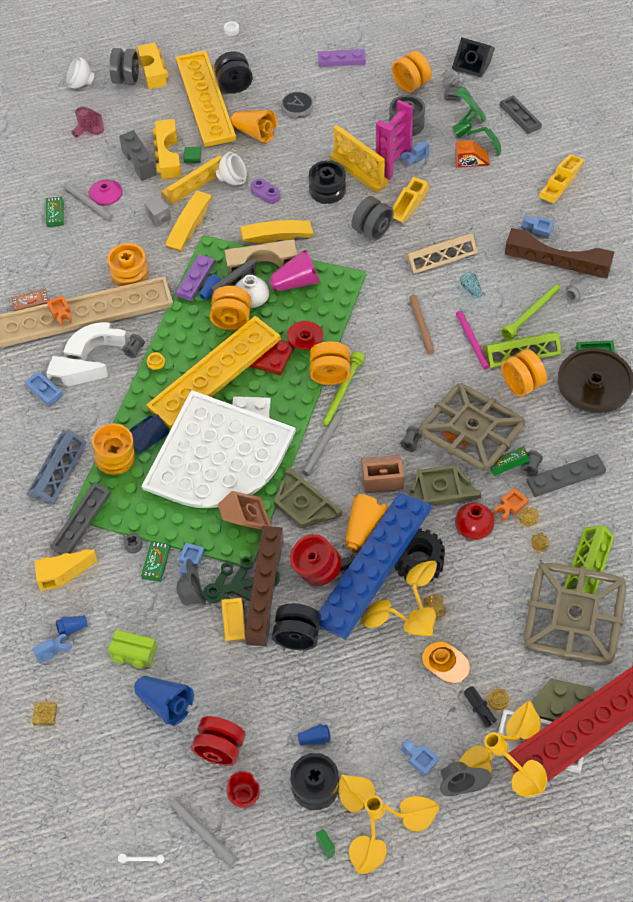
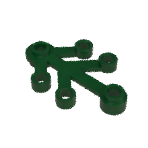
[203,557,280,609]

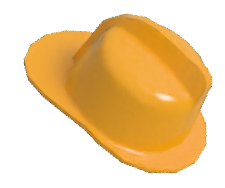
[422,641,470,683]

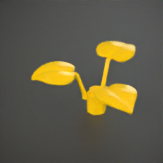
[361,561,437,636]
[458,701,547,797]
[339,774,439,874]

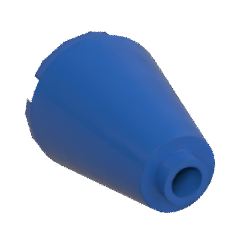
[134,676,194,726]

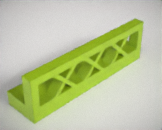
[483,332,562,368]
[563,525,615,594]

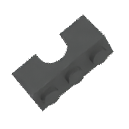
[119,130,157,181]

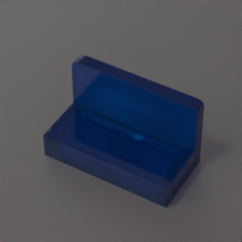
[129,414,169,454]

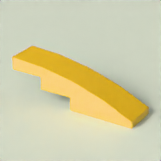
[539,154,585,204]
[165,191,213,252]
[240,220,313,244]

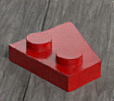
[249,340,295,376]

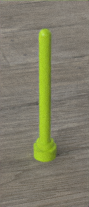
[501,284,560,340]
[323,351,366,426]

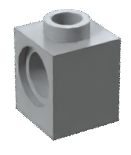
[144,196,171,227]

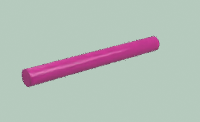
[456,311,490,370]

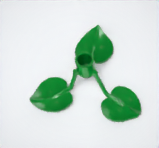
[452,87,501,156]

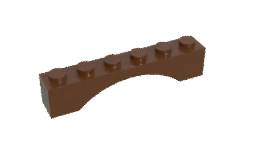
[505,228,614,279]
[245,526,284,647]

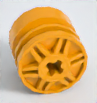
[92,423,135,475]

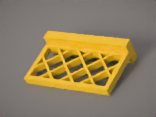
[330,125,388,193]

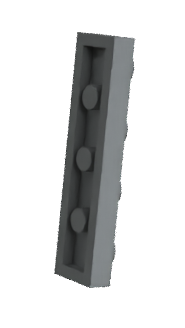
[527,454,606,497]
[50,482,112,555]

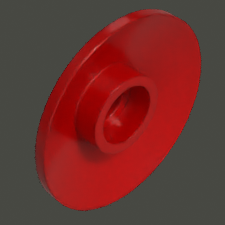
[287,321,324,350]

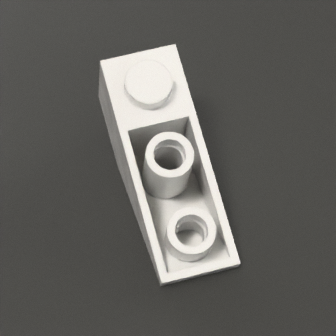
[46,356,108,387]

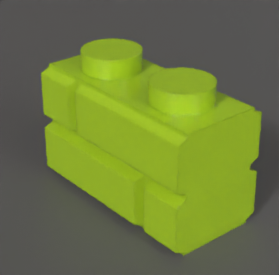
[108,629,158,669]

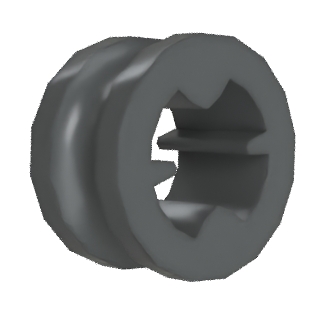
[123,533,142,553]

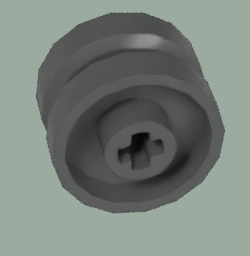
[109,48,139,85]
[389,95,425,136]
[351,196,394,241]

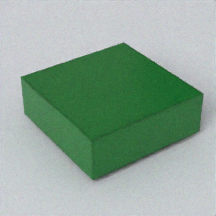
[184,147,201,163]
[316,829,335,859]

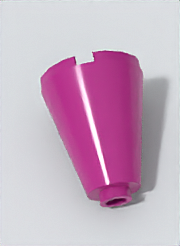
[269,250,320,291]

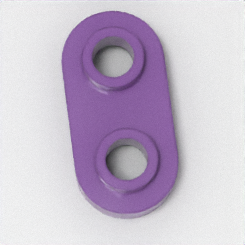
[251,179,280,204]

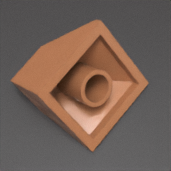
[218,491,271,530]

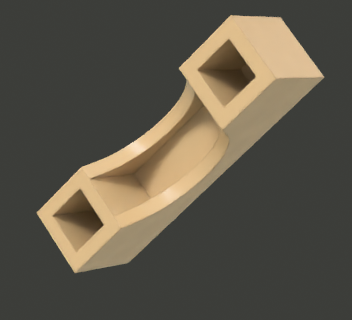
[225,239,297,275]

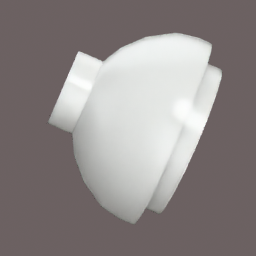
[66,57,94,89]
[216,152,247,186]
[235,275,269,308]

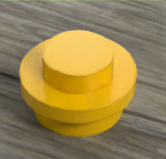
[147,352,165,370]

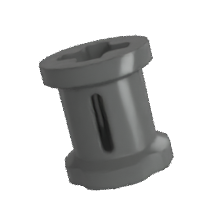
[444,85,462,101]
[122,334,145,358]
[400,426,423,452]
[521,450,543,476]

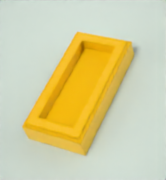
[221,598,245,641]

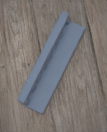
[27,429,87,504]

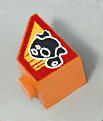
[455,140,490,168]

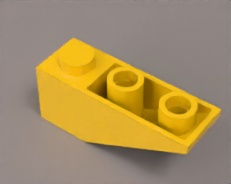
[35,549,98,591]

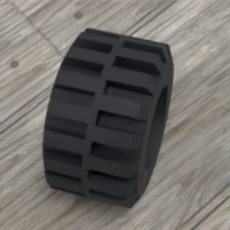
[394,528,445,582]

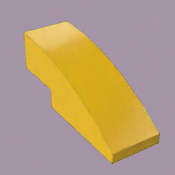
[392,176,430,223]

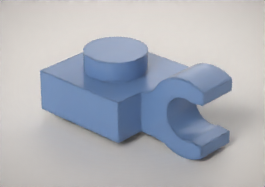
[401,140,429,166]
[521,216,554,238]
[179,543,205,578]
[32,634,72,664]
[401,739,440,776]

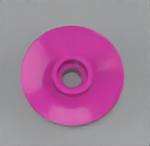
[89,179,122,205]

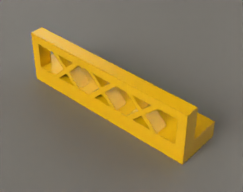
[161,155,222,205]

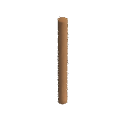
[409,294,434,354]

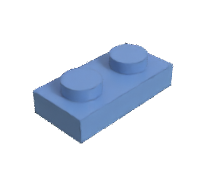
[25,371,63,407]

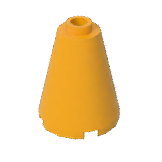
[231,109,277,143]
[345,494,389,552]

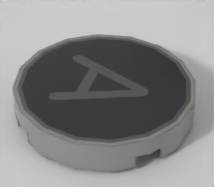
[281,91,313,118]

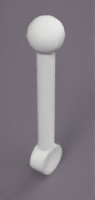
[118,854,165,864]

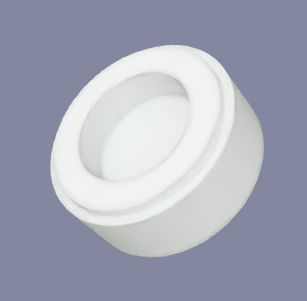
[224,21,239,36]

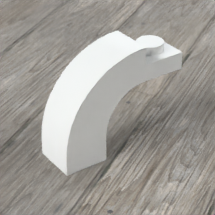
[63,322,128,361]

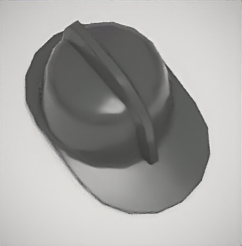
[176,559,206,605]
[440,762,492,796]

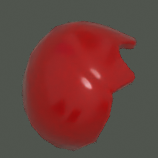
[226,771,260,808]

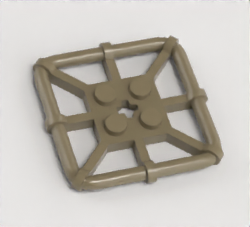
[418,383,525,471]
[524,562,626,665]

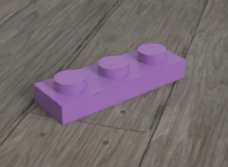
[318,49,366,67]
[176,254,215,302]

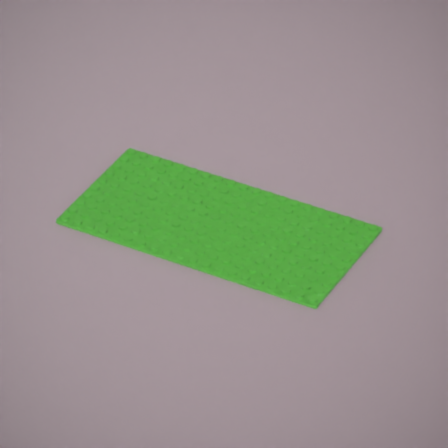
[69,235,366,566]

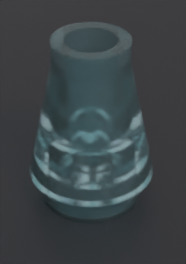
[460,272,483,299]

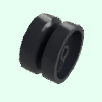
[214,51,253,94]
[308,160,346,204]
[272,603,321,651]
[290,753,339,810]

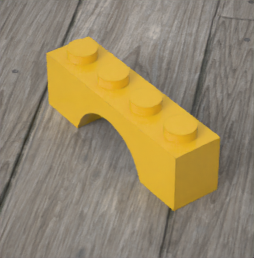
[153,119,181,180]

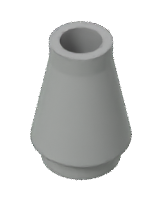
[565,279,589,302]

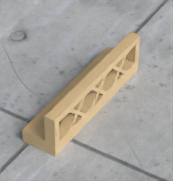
[403,233,478,274]

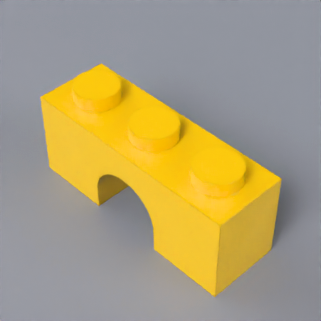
[137,43,169,89]

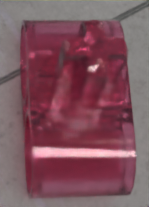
[71,106,104,138]

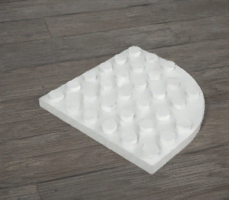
[141,390,296,508]

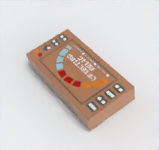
[11,289,49,311]

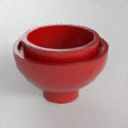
[455,503,495,540]

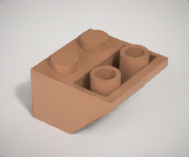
[361,455,404,493]

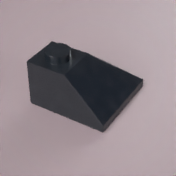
[452,37,495,78]

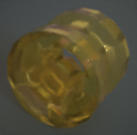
[423,594,446,618]

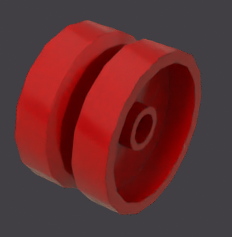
[290,534,342,586]
[191,716,246,766]

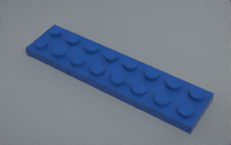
[319,493,432,640]

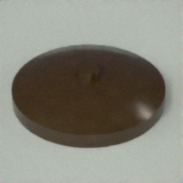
[557,348,633,413]

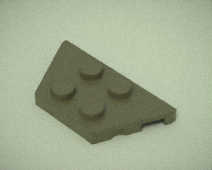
[409,464,481,506]
[274,467,342,528]
[531,678,595,722]

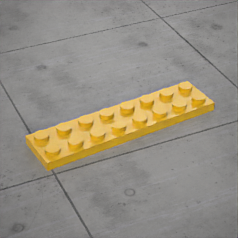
[176,50,236,148]
[146,316,281,429]

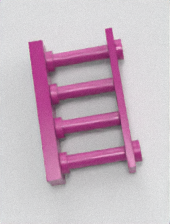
[376,100,413,180]

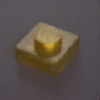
[32,702,57,726]

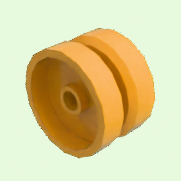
[391,50,432,93]
[107,243,149,287]
[209,286,252,331]
[310,341,351,385]
[501,349,547,397]

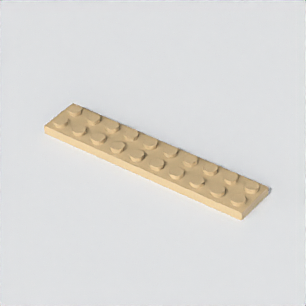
[0,276,173,348]

